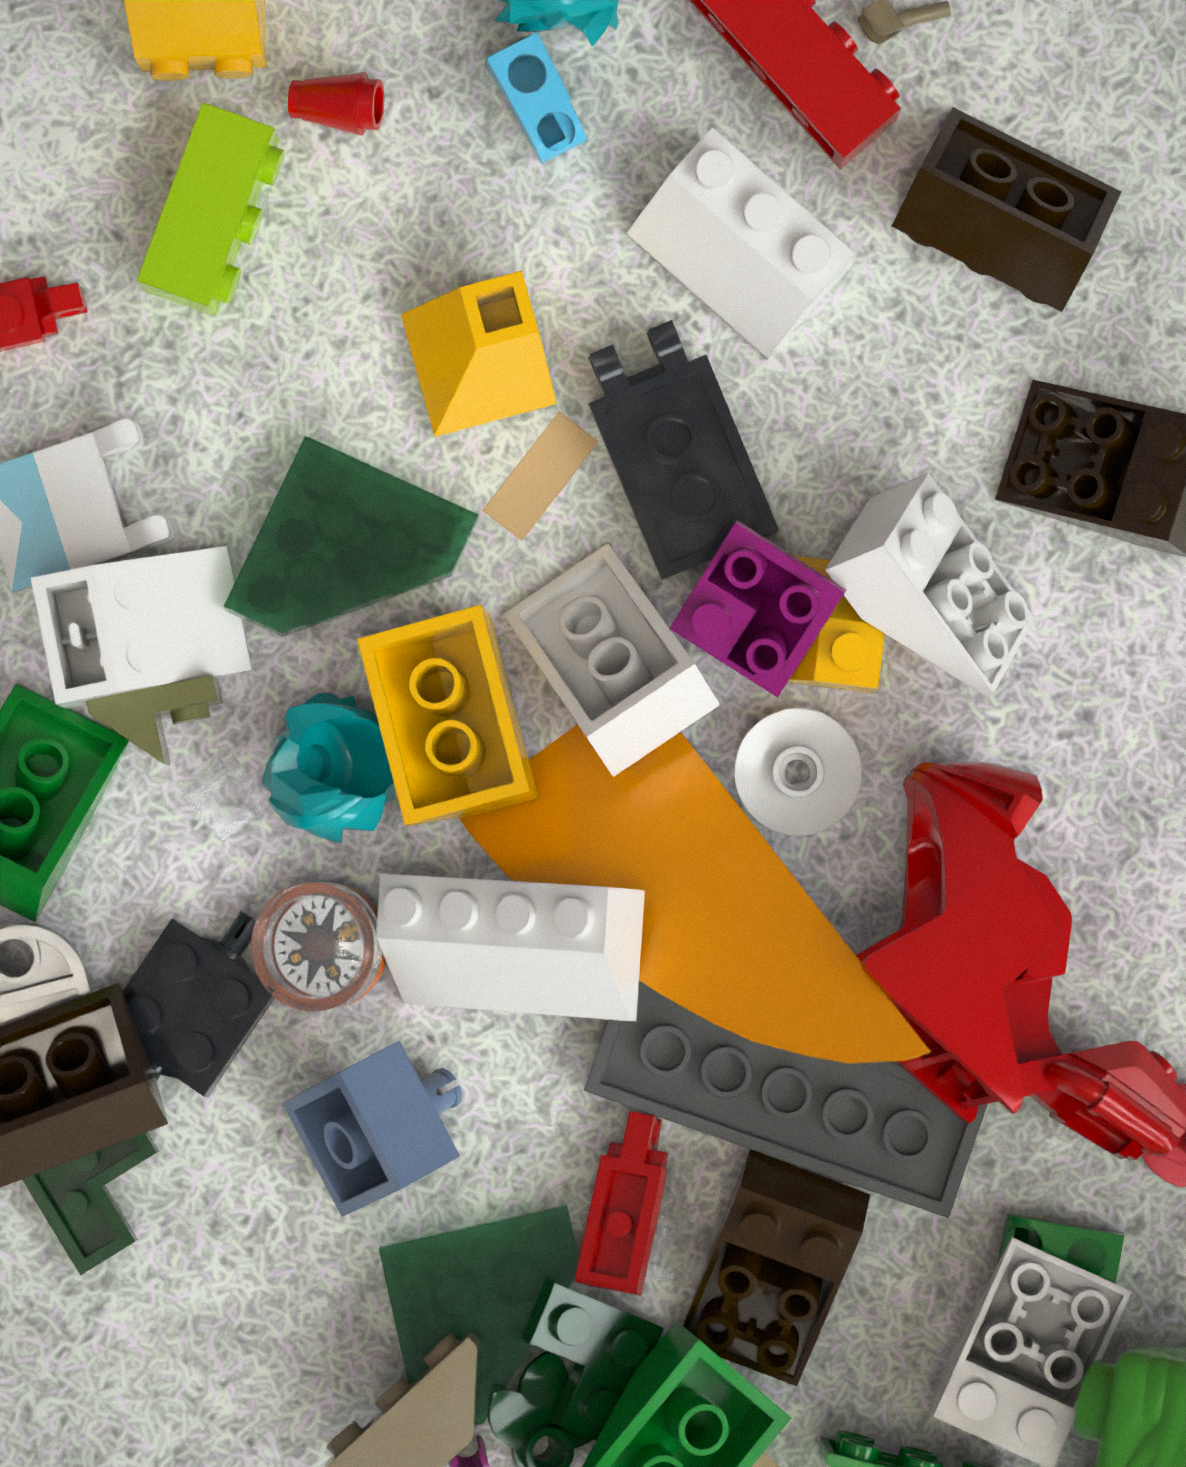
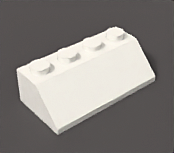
[376,873,645,1021]

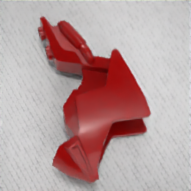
[856,761,1186,1161]

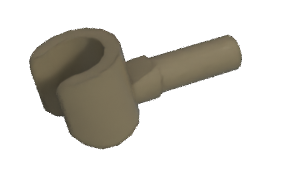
[858,0,951,44]

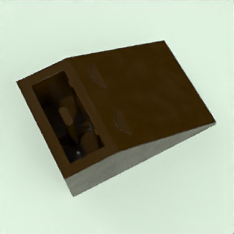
[995,380,1186,557]
[682,1149,870,1386]

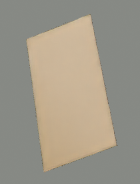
[482,411,599,541]

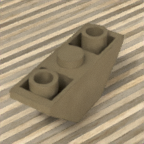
[324,1330,479,1467]

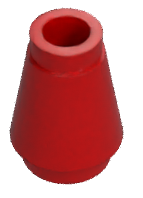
[288,72,385,136]

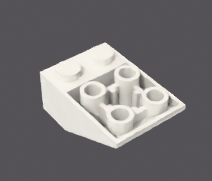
[825,473,1035,696]
[30,546,253,709]
[928,1237,1132,1467]

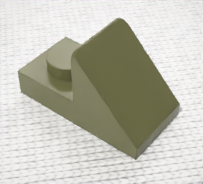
[86,675,223,766]

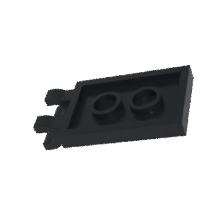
[588,320,779,580]

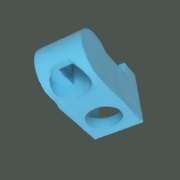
[485,32,587,164]

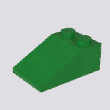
[0,684,129,922]
[582,1321,791,1467]

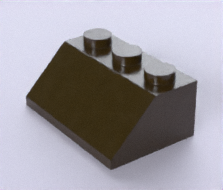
[891,107,1122,312]
[0,983,168,1188]

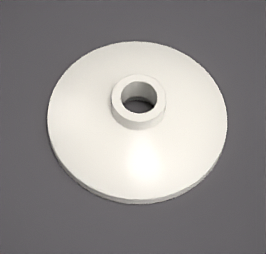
[734,708,862,836]

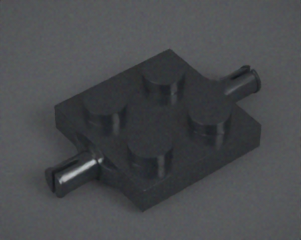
[122,910,279,1097]

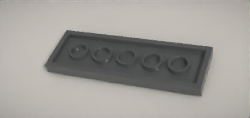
[584,981,988,1218]

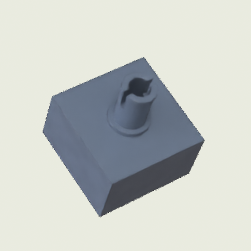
[282,1041,462,1217]

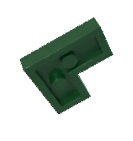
[22,1132,159,1276]
[521,1279,664,1441]

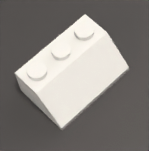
[626,127,856,360]

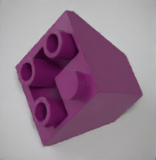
[669,520,846,698]

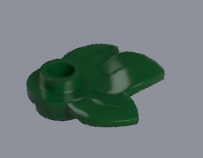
[488,1351,593,1467]

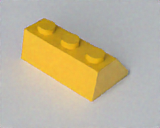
[357,605,539,826]

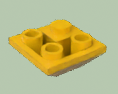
[401,270,557,437]

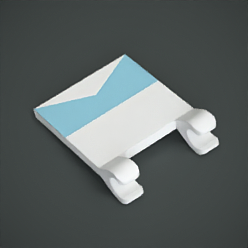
[0,418,175,593]

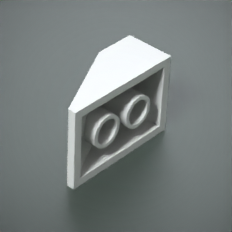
[503,543,720,777]

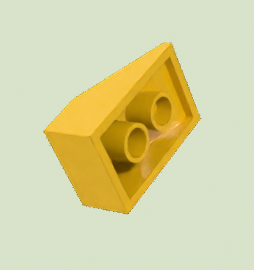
[124,0,267,81]

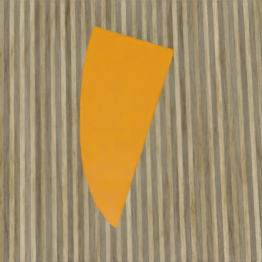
[459,724,930,1063]

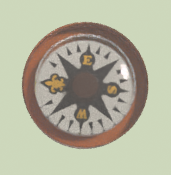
[251,881,386,1011]

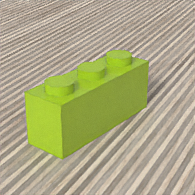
[136,102,285,316]

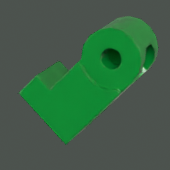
[997,1214,1125,1283]

